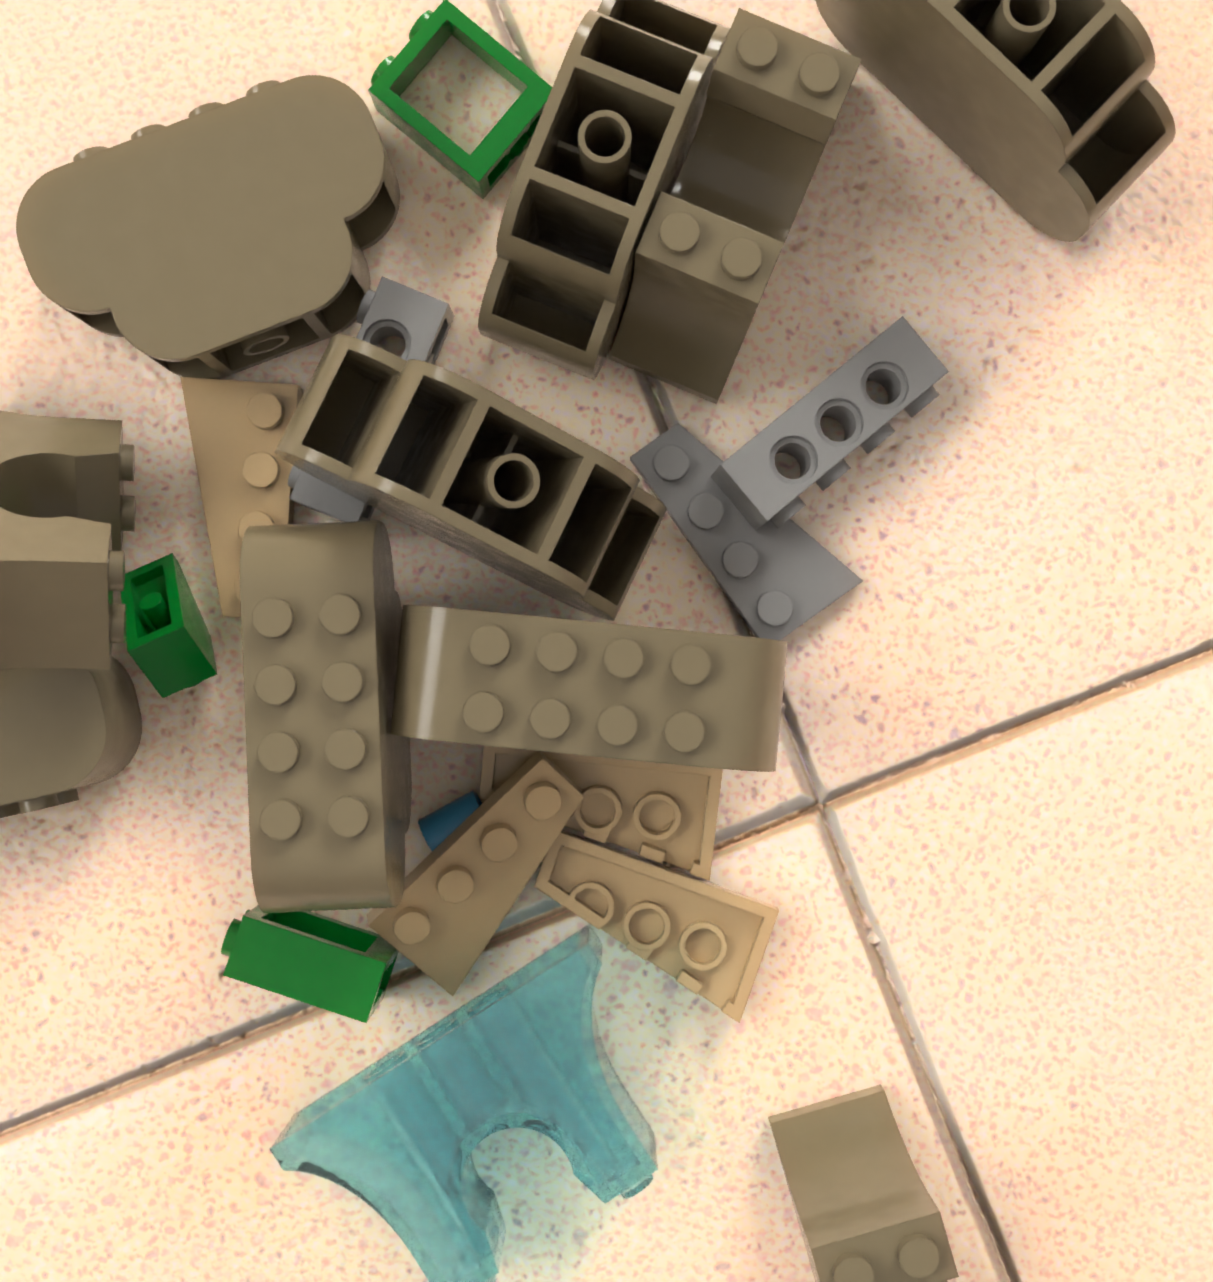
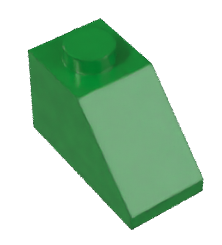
[120,553,217,698]

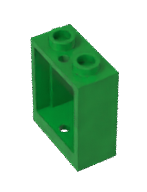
[368,0,552,199]
[221,905,399,1023]

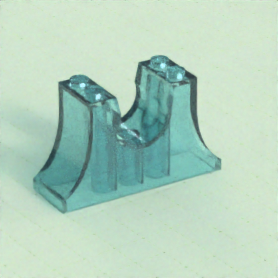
[270,923,658,1282]

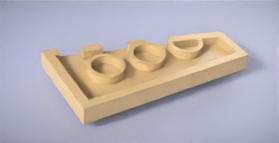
[180,377,302,618]
[479,746,723,881]
[367,751,584,996]
[534,830,779,1023]

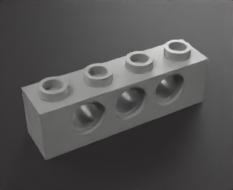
[288,276,455,522]
[711,316,949,531]

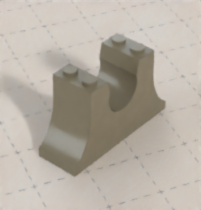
[609,8,862,404]
[0,410,136,670]
[768,1084,959,1282]

